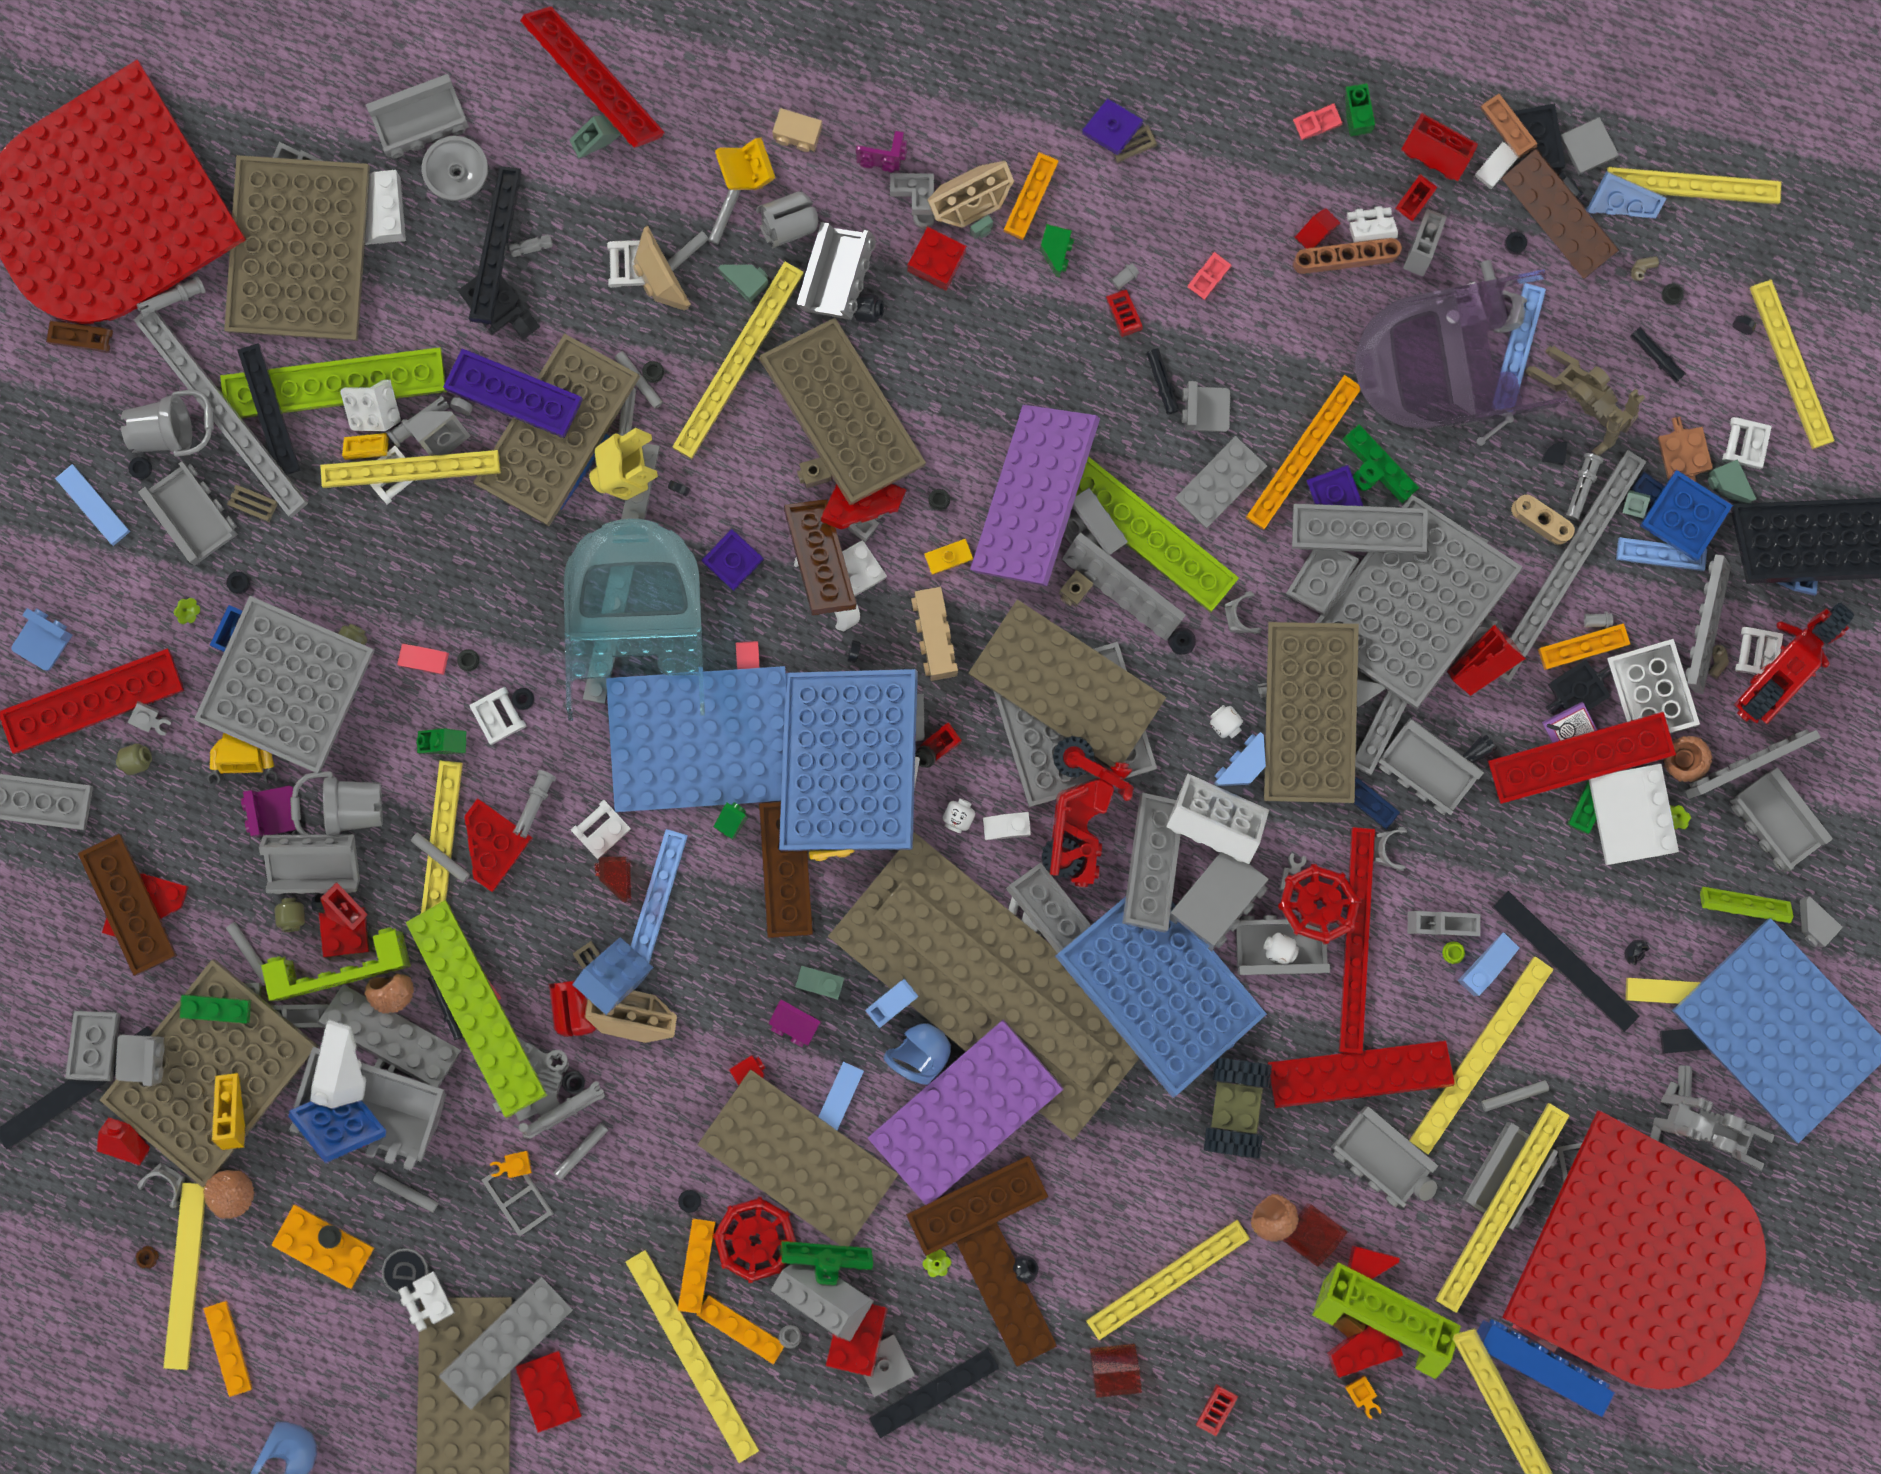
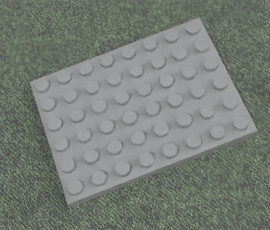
[1315,495,1523,710]

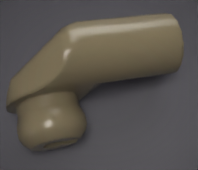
[1630,256,1659,281]
[1708,645,1729,679]

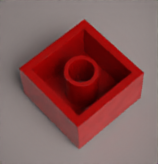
[907,226,967,291]

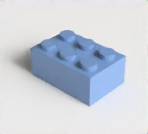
[572,937,653,1015]

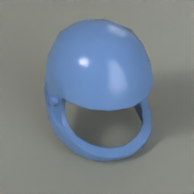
[884,1024,951,1085]
[251,1421,317,1474]

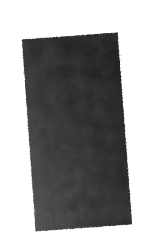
[1731,498,1881,584]

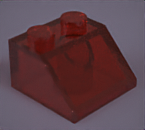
[595,856,631,904]
[1282,1203,1348,1267]
[1090,1343,1142,1398]

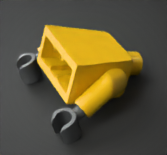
[207,733,279,784]

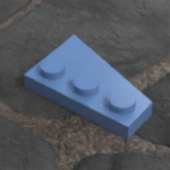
[1587,171,1666,218]

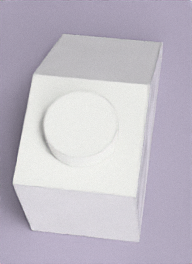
[983,812,1031,840]

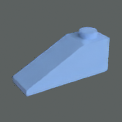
[1458,932,1520,996]

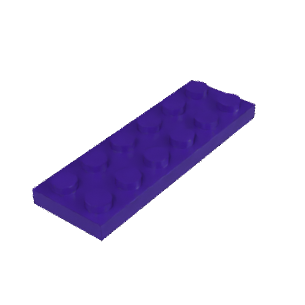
[443,349,583,438]

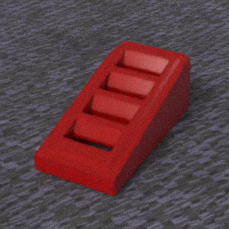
[1106,289,1143,337]
[1196,1384,1238,1436]

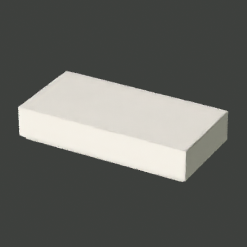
[1475,142,1517,189]

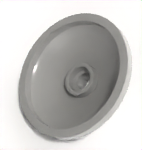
[422,136,488,201]

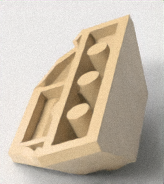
[927,161,1014,228]
[633,226,691,311]
[585,990,677,1043]

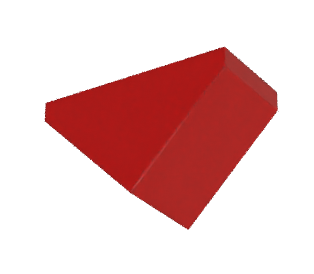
[1395,174,1438,221]
[1295,208,1341,249]
[920,722,962,761]
[320,882,367,931]

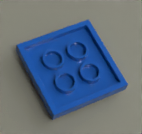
[1640,470,1733,561]
[289,1100,386,1163]

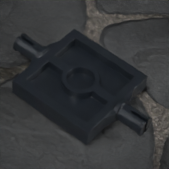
[1546,659,1612,714]

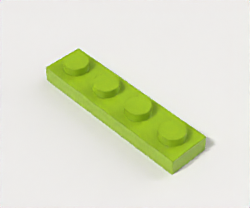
[1700,886,1794,923]

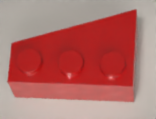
[1447,624,1526,696]
[1327,1324,1403,1378]

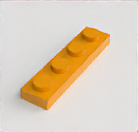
[1003,152,1059,240]
[1538,623,1630,670]
[677,1219,716,1314]
[697,1295,784,1364]
[203,1301,253,1397]

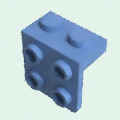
[11,608,73,671]

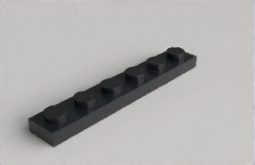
[237,343,301,475]
[869,1348,999,1439]

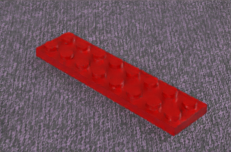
[520,6,665,148]
[0,648,185,754]
[1488,712,1676,804]
[1268,1041,1455,1108]

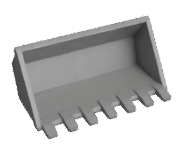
[290,1047,446,1170]

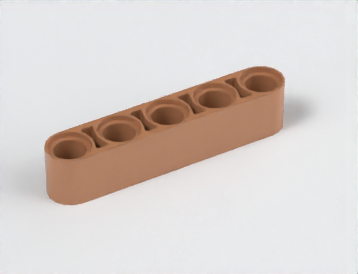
[1293,238,1402,274]

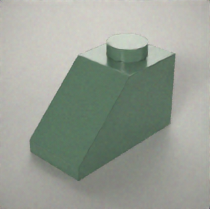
[569,115,621,159]
[718,265,769,303]
[1708,459,1756,503]
[795,966,845,1000]

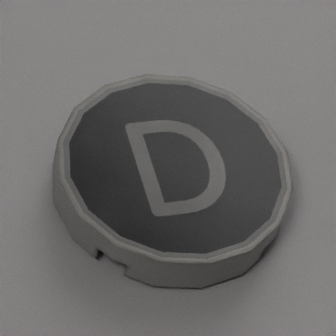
[382,1248,429,1294]

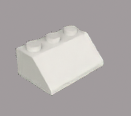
[365,170,406,245]

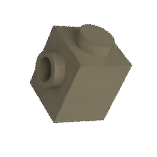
[797,457,832,489]
[1059,570,1094,607]

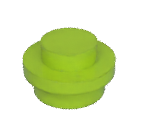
[1442,942,1465,964]

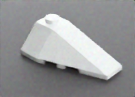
[310,1020,366,1108]

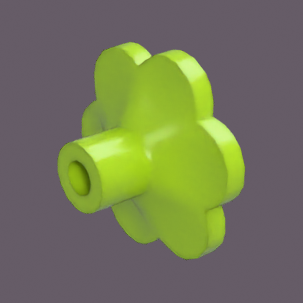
[174,598,200,624]
[1670,805,1691,829]
[922,1249,951,1277]

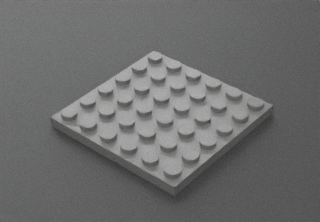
[194,596,375,773]
[993,642,1157,808]

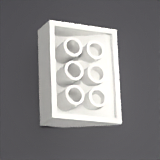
[1607,639,1700,734]
[1589,764,1679,865]
[1167,774,1269,864]

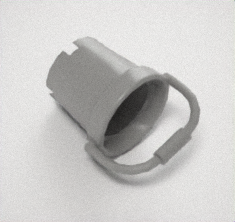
[121,390,214,457]
[290,771,383,835]

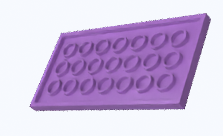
[970,405,1100,586]
[868,1019,1064,1205]

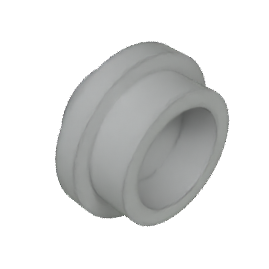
[779,1325,802,1349]

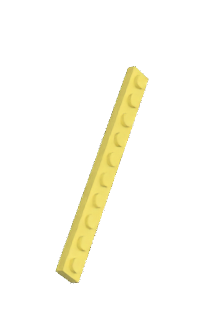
[672,262,804,459]
[1409,956,1554,1155]
[1435,1103,1570,1313]
[626,1250,759,1463]

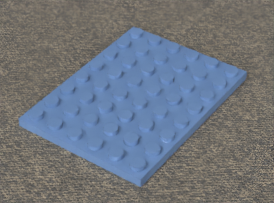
[606,666,787,812]
[779,669,918,851]
[1055,896,1266,1097]
[1672,918,1881,1143]

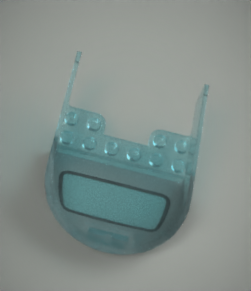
[564,519,705,721]

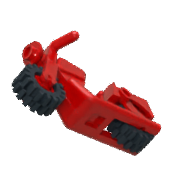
[1733,602,1855,724]
[1041,736,1134,887]

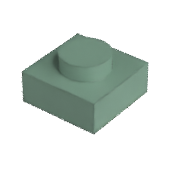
[970,215,993,239]
[1622,490,1650,518]

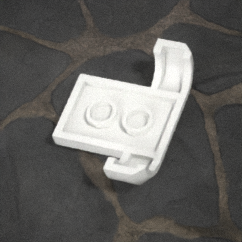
[794,540,887,631]

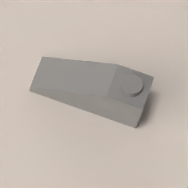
[1403,209,1447,276]

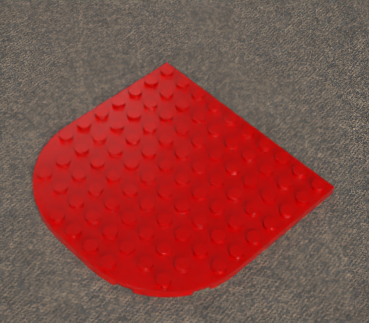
[0,60,246,324]
[1502,1111,1766,1389]

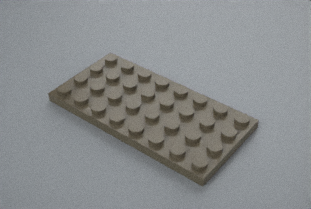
[759,318,926,505]
[473,333,640,527]
[968,599,1166,767]
[1264,622,1359,803]
[697,1069,898,1246]
[416,1297,513,1474]

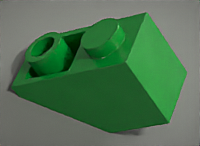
[1345,84,1375,136]
[1040,224,1074,277]
[416,728,467,754]
[713,802,748,840]

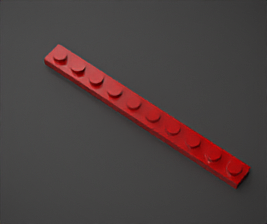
[1339,827,1375,1054]

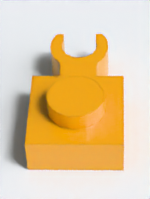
[490,1151,532,1178]
[1345,1375,1381,1419]

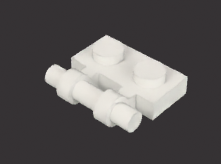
[1347,206,1398,243]
[398,1272,455,1332]

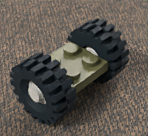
[1203,1058,1272,1159]

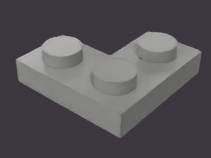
[890,173,934,215]

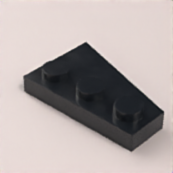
[1513,103,1565,170]

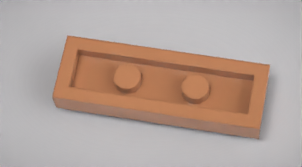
[1481,94,1537,159]

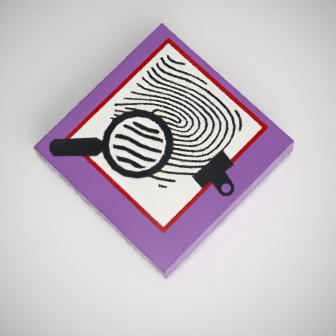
[1542,702,1597,742]

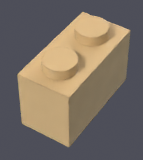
[772,108,822,152]

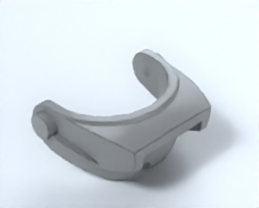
[1491,291,1527,333]
[1224,591,1262,635]
[1373,827,1407,871]
[137,1163,185,1209]

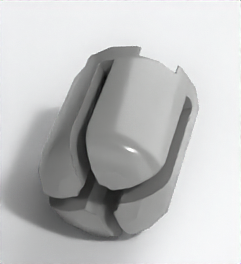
[756,192,818,249]

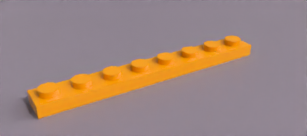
[1246,375,1361,530]

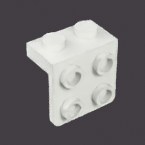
[341,380,401,431]

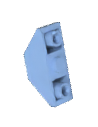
[1214,732,1266,786]
[865,979,918,1028]

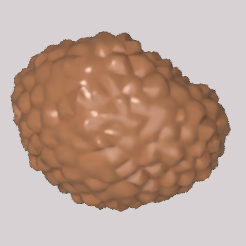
[1664,736,1712,782]
[365,974,414,1014]
[203,1170,255,1219]
[1251,1194,1299,1242]

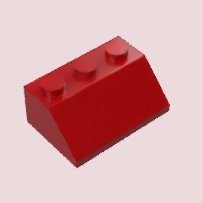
[1401,113,1478,181]

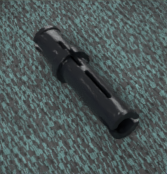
[1630,326,1686,383]
[1146,348,1180,415]
[428,976,464,1041]

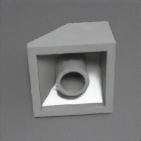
[405,411,470,456]

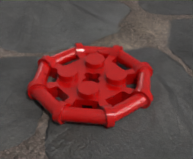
[1278,864,1361,944]
[712,1196,797,1283]

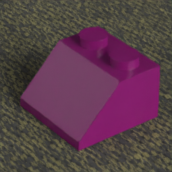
[768,999,821,1047]

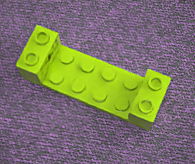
[261,927,411,1001]
[1312,1262,1461,1379]

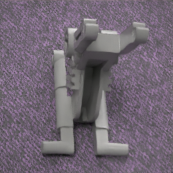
[518,1037,605,1139]
[1650,1082,1774,1171]

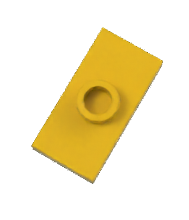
[342,433,389,460]
[924,538,973,575]

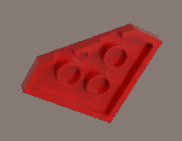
[821,484,907,529]
[464,798,533,892]
[102,873,189,937]

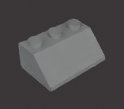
[1064,488,1127,555]

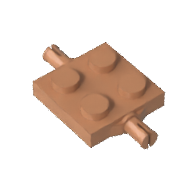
[1658,417,1713,482]

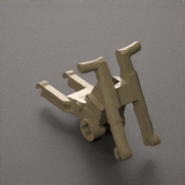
[1524,346,1645,456]

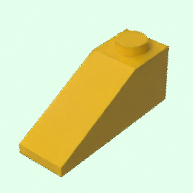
[212,1073,245,1150]

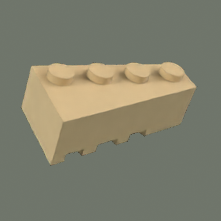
[911,587,958,681]

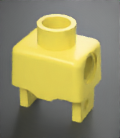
[589,428,658,500]

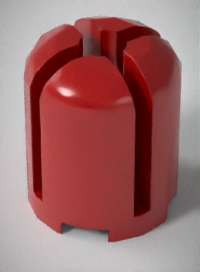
[549,980,597,1037]

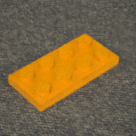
[271,1204,375,1289]

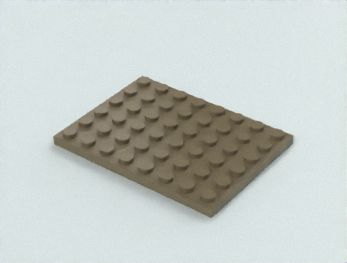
[224,155,370,341]
[100,959,318,1188]

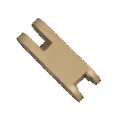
[1511,495,1575,545]

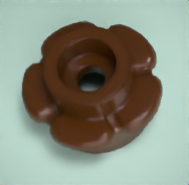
[136,1246,159,1269]

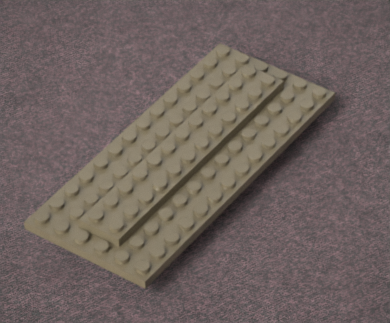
[828,832,1139,1140]

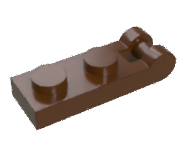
[46,321,113,353]

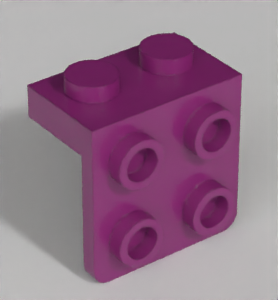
[856,131,908,173]
[241,786,300,838]

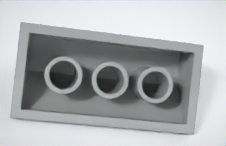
[771,1264,873,1341]

